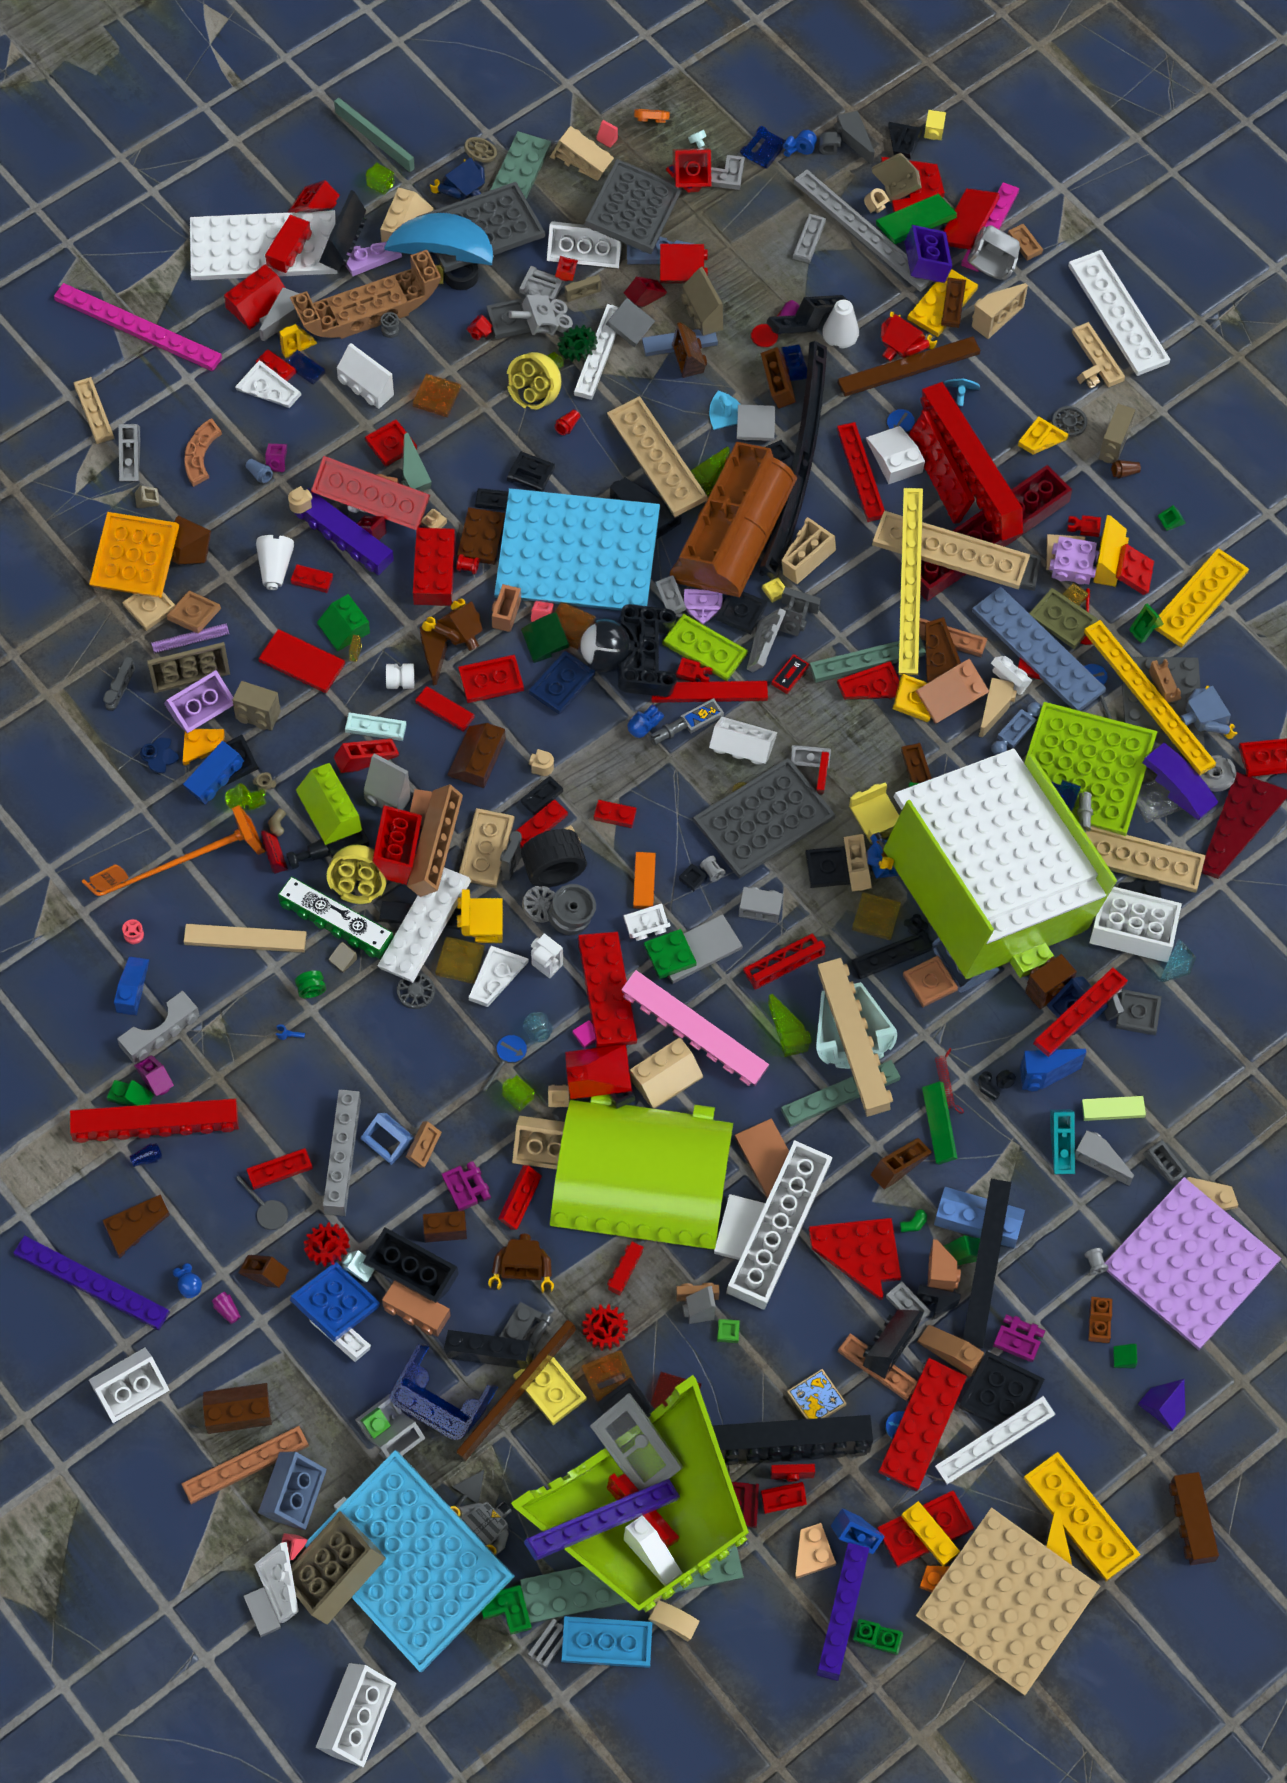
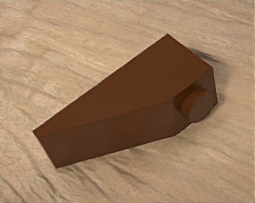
[419,627,449,686]
[870,1138,932,1190]

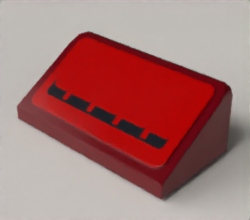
[261,831,288,874]

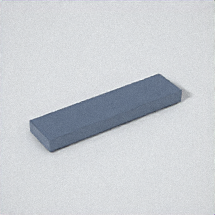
[642,329,718,357]

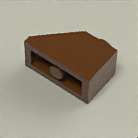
[238,1255,289,1288]

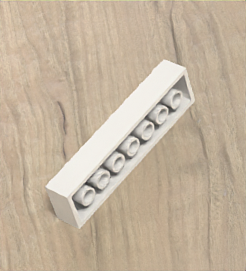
[726,1140,832,1310]

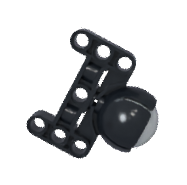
[580,604,677,697]

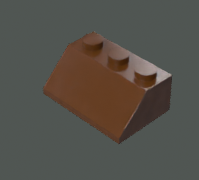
[448,723,506,788]
[203,1383,272,1434]

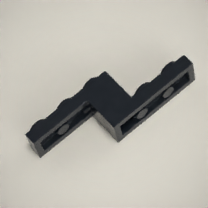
[766,295,847,334]

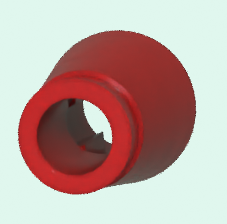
[555,410,580,435]

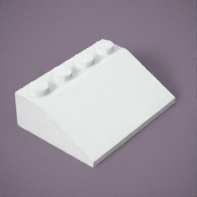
[1089,887,1182,963]

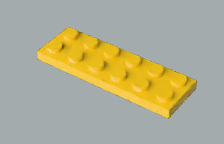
[1154,548,1249,648]
[1023,1452,1141,1582]

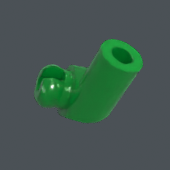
[900,1209,927,1232]

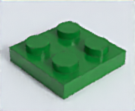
[644,929,697,979]

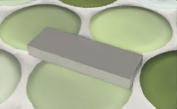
[793,214,826,264]

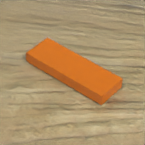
[633,852,656,909]

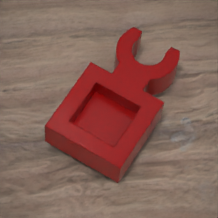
[1067,515,1101,537]
[676,658,713,682]

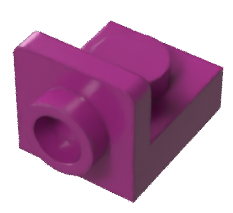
[265,443,287,472]

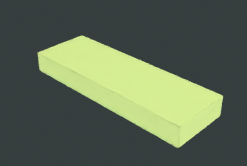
[1081,1096,1146,1121]

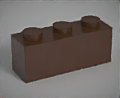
[761,347,796,408]

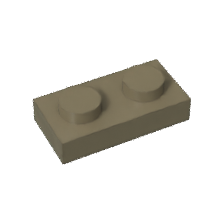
[565,275,601,302]

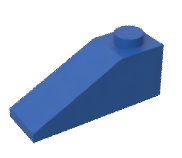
[114,957,149,1016]

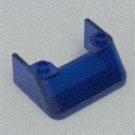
[390,1344,498,1440]

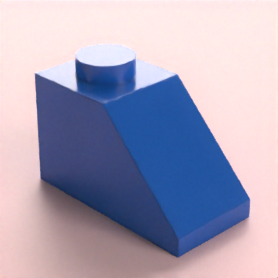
[831,1508,885,1554]

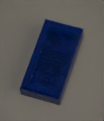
[285,350,325,385]

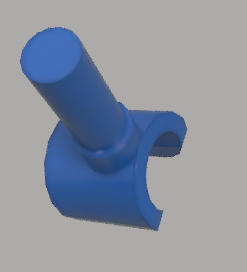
[275,1024,305,1040]

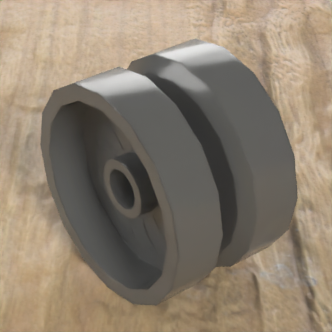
[548,884,596,935]

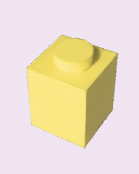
[924,110,946,141]

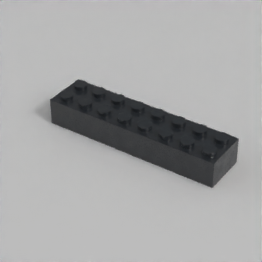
[712,1415,873,1465]

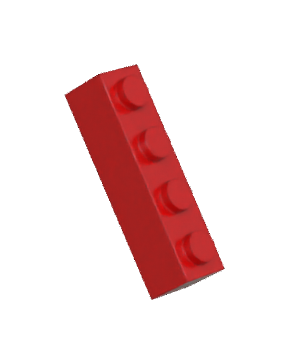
[607,1242,644,1295]

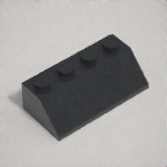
[319,190,367,271]
[363,1227,459,1303]

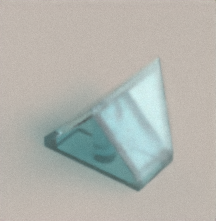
[1160,940,1196,982]

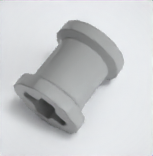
[700,856,725,882]
[1084,1248,1109,1275]

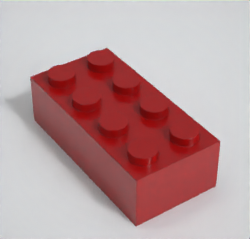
[413,528,455,606]

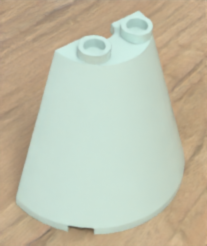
[816,982,897,1069]

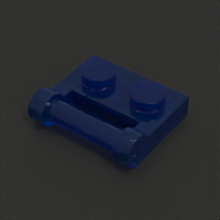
[740,126,786,169]

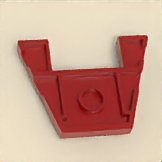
[881,157,945,212]

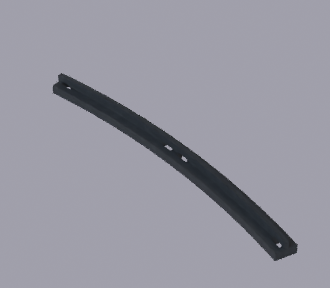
[759,341,827,580]

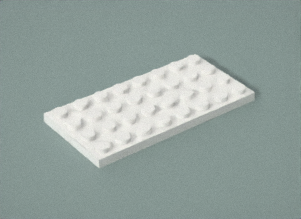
[190,210,338,281]

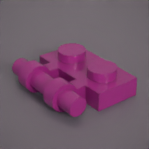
[442,1161,491,1211]
[993,1314,1046,1363]

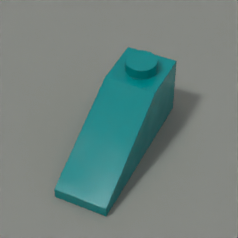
[1050,1109,1075,1174]

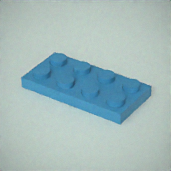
[561,1616,652,1668]

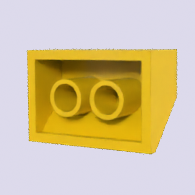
[1093,515,1129,587]

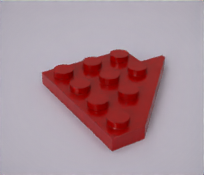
[808,1218,901,1300]

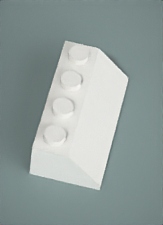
[547,222,622,268]
[316,1663,396,1767]

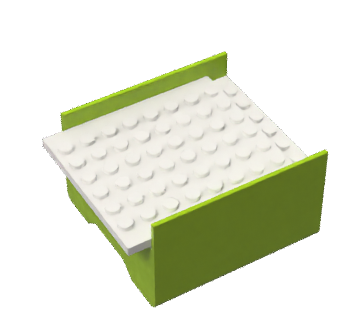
[883,748,1117,979]

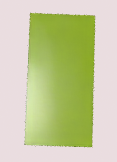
[662,614,748,681]

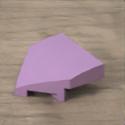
[684,589,722,625]

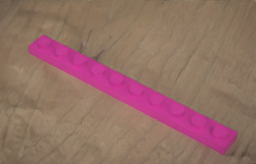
[54,283,222,372]

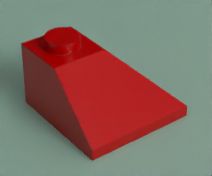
[287,180,340,213]

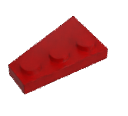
[837,661,900,700]

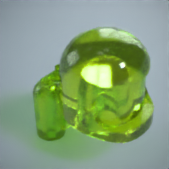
[225,783,266,810]

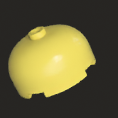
[507,352,561,410]
[327,845,388,904]

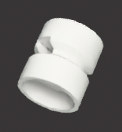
[386,664,414,689]

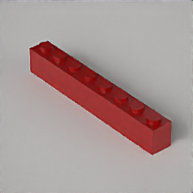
[70,1099,239,1143]

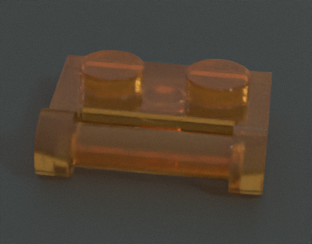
[582,1350,635,1402]

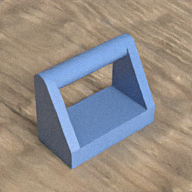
[360,1113,415,1165]

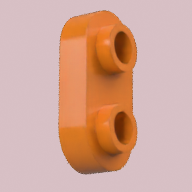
[634,109,670,123]

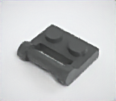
[500,831,522,881]
[499,1302,553,1352]

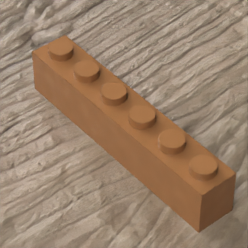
[407,784,463,897]

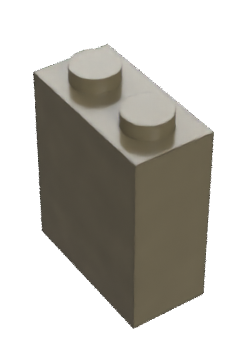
[1099,403,1136,463]

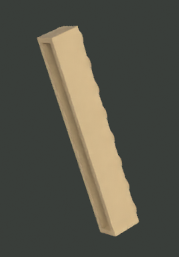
[818,958,893,1117]

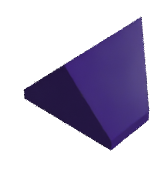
[1138,1379,1186,1431]

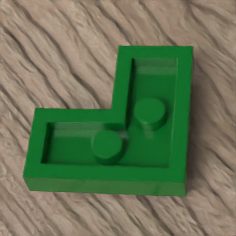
[481,1585,532,1635]

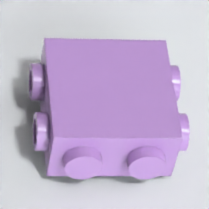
[1049,536,1099,585]

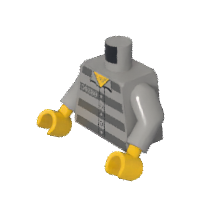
[451,1502,511,1555]

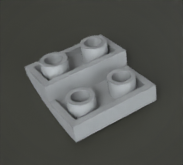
[737,404,775,441]

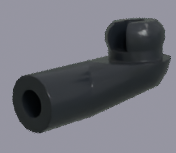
[978,1071,1000,1101]

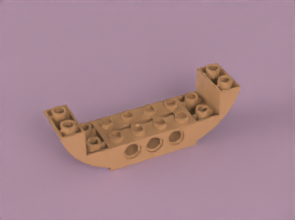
[290,250,441,339]

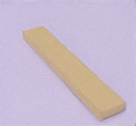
[184,924,307,953]

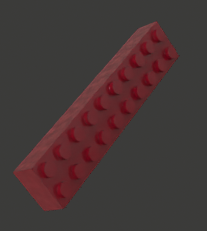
[920,465,1072,602]

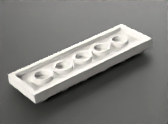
[377,867,471,983]

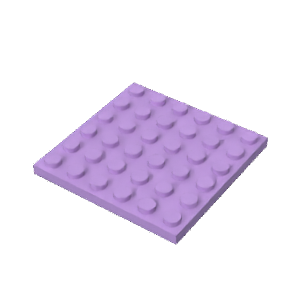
[1105,1177,1281,1350]

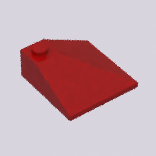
[565,1044,632,1099]

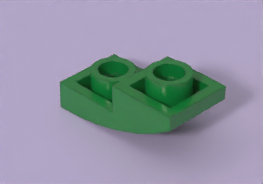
[853,1619,903,1655]

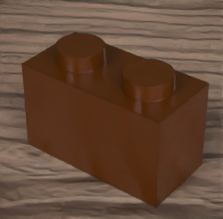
[423,1211,467,1243]

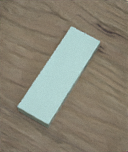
[345,713,407,741]

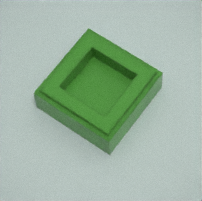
[717,1319,740,1343]

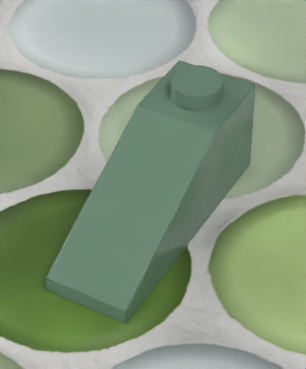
[401,433,432,491]

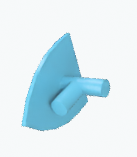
[943,378,980,407]
[709,390,741,430]

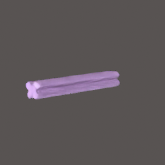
[151,623,229,653]

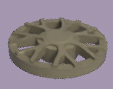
[464,137,497,163]

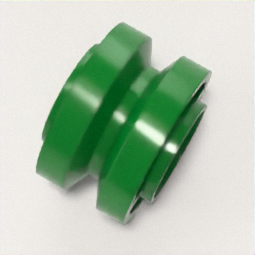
[295,971,326,999]

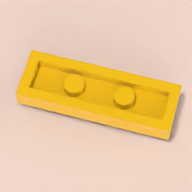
[901,1501,960,1567]

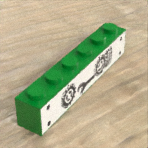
[278,876,393,960]

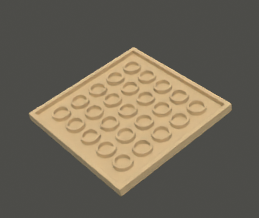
[916,1507,1100,1696]

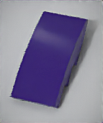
[1142,743,1218,820]

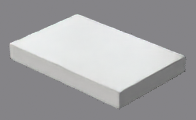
[714,1194,766,1260]

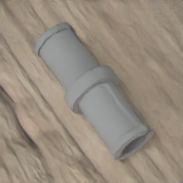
[1077,792,1093,832]

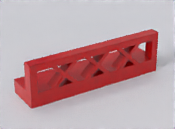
[743,933,826,990]
[607,1473,679,1549]

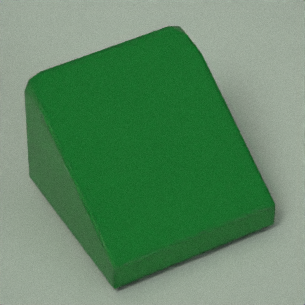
[1157,505,1186,531]
[1113,1344,1137,1368]

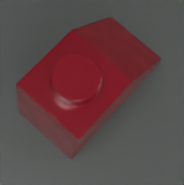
[624,276,668,307]

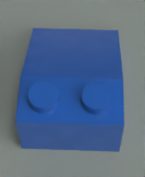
[1020,1049,1086,1092]

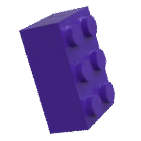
[904,225,952,283]

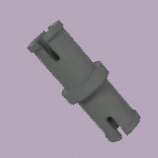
[649,717,688,746]

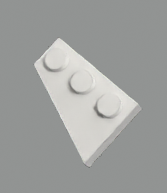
[235,360,302,408]

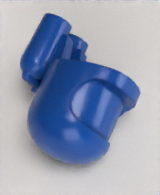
[783,130,817,157]
[627,704,665,738]
[172,1263,202,1298]

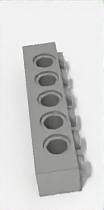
[323,1090,361,1216]

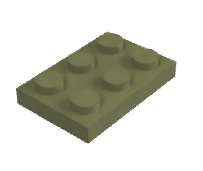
[1029,588,1098,649]

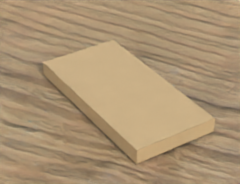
[459,808,515,888]

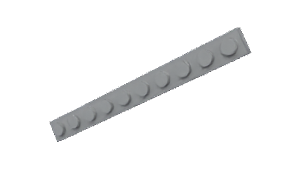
[794,170,933,292]

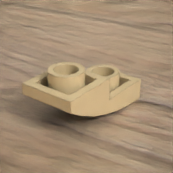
[648,1600,700,1641]

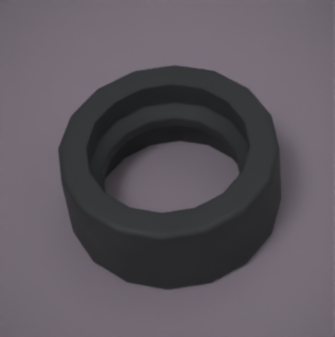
[444,263,479,290]

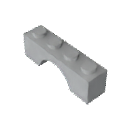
[117,991,200,1064]

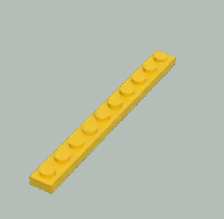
[1084,620,1216,776]

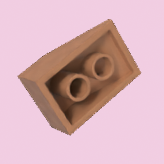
[916,659,989,724]

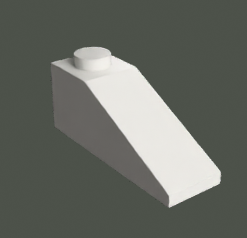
[623,1515,683,1586]

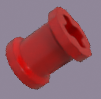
[456,554,479,574]

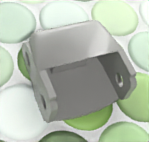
[967,225,1020,281]

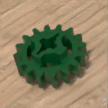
[557,325,598,362]

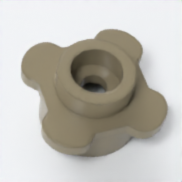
[253,772,276,794]

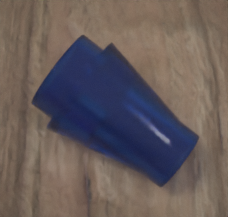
[130,1143,162,1167]

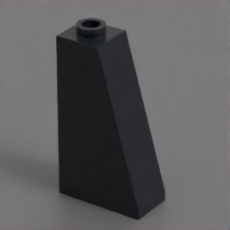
[610,477,682,540]

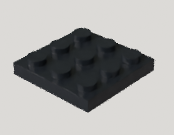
[959,1351,1045,1426]

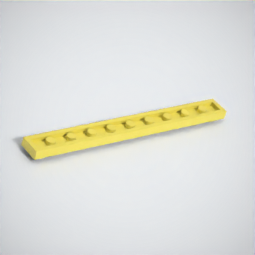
[899,488,923,675]

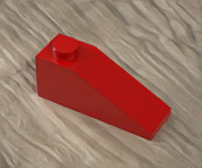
[334,739,399,773]

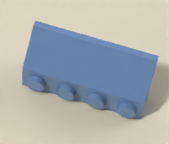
[934,1187,1025,1249]

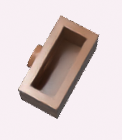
[492,584,521,632]

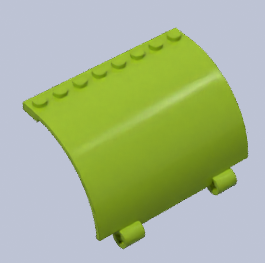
[550,1094,733,1250]

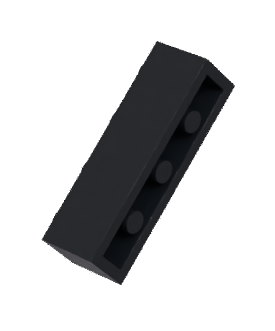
[443,1330,535,1369]

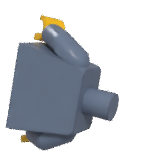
[1180,686,1238,739]

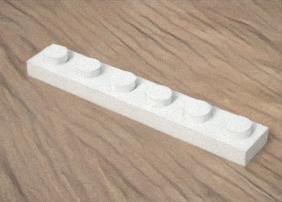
[574,304,619,400]
[935,1396,1055,1485]

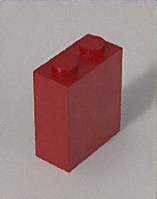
[660,244,708,284]

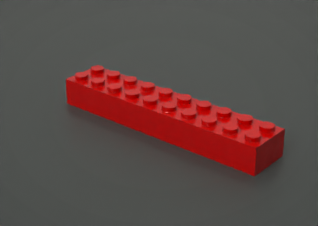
[920,382,1023,541]

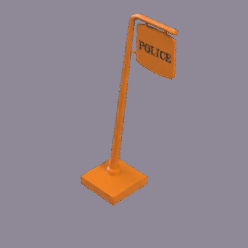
[82,805,265,896]

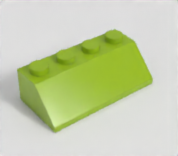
[296,763,362,845]

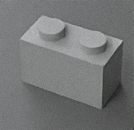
[739,887,783,924]

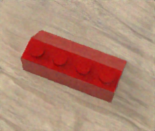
[372,805,422,885]

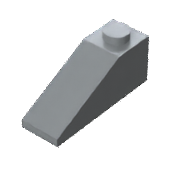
[259,288,300,341]
[118,424,140,481]
[1075,1131,1134,1186]

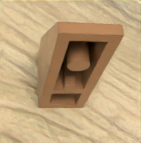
[917,1325,984,1377]

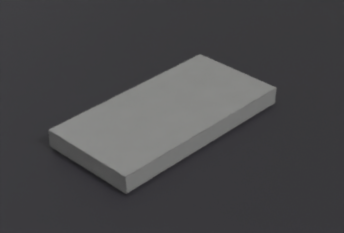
[668,914,743,984]

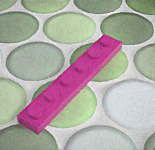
[961,182,1019,272]

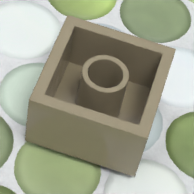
[232,681,281,731]

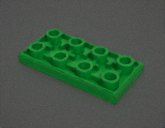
[876,194,957,244]

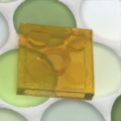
[852,893,901,941]
[435,937,485,984]

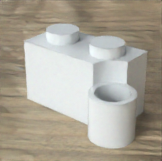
[531,933,563,978]

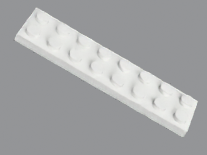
[1068,250,1170,376]

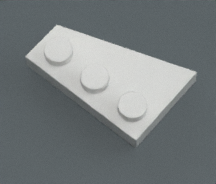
[469,946,529,1007]
[254,1542,299,1623]

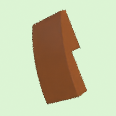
[1088,1297,1112,1343]

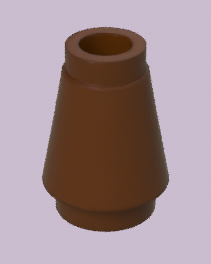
[1111,460,1141,479]

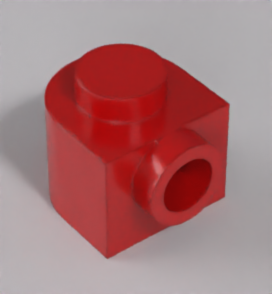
[466,314,492,340]

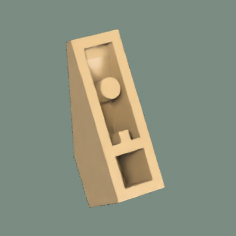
[979,678,1017,737]
[844,834,872,891]

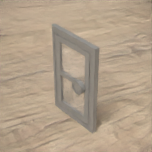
[590,1393,683,1491]

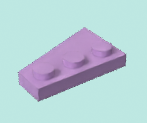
[346,242,402,276]

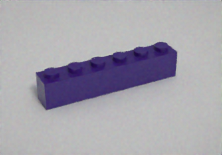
[294,488,394,576]
[817,1542,869,1681]

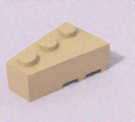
[550,126,614,181]
[782,517,836,584]

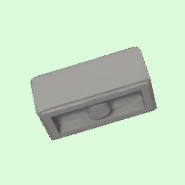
[791,745,831,768]

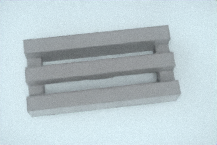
[528,1618,564,1668]

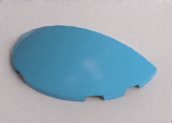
[385,213,493,265]

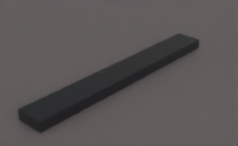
[963,1178,1012,1349]

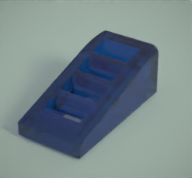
[781,345,807,381]

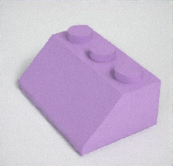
[164,670,233,733]

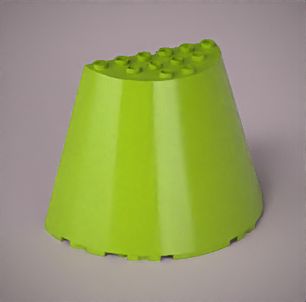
[511,1375,749,1613]

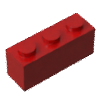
[265,214,312,273]

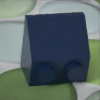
[1047,976,1109,1035]

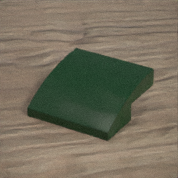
[521,612,569,663]

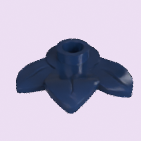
[140,738,179,773]

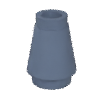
[245,459,273,483]

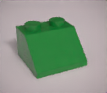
[317,594,370,652]

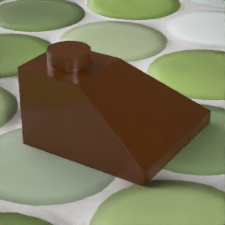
[171,516,211,564]

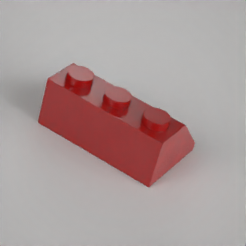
[224,264,285,330]

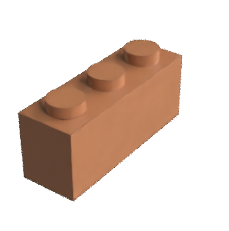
[382,1281,451,1337]

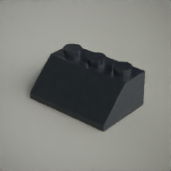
[863,1309,923,1379]

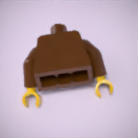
[422,599,483,651]
[488,1233,554,1293]

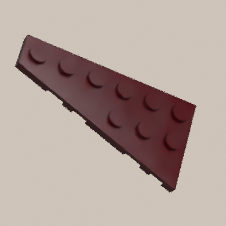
[1201,772,1287,879]

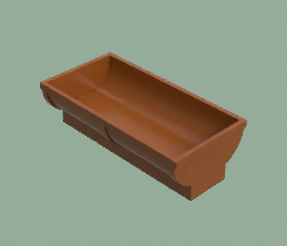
[670,442,797,597]

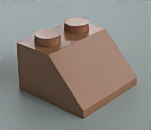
[927,1239,961,1292]

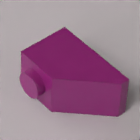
[134,1055,174,1096]

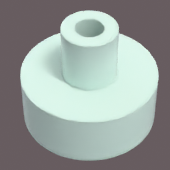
[688,130,706,148]

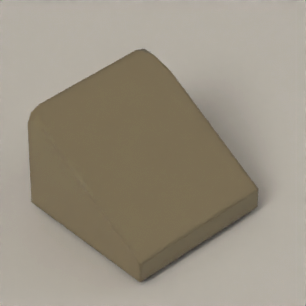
[135,485,160,508]
[328,942,357,973]

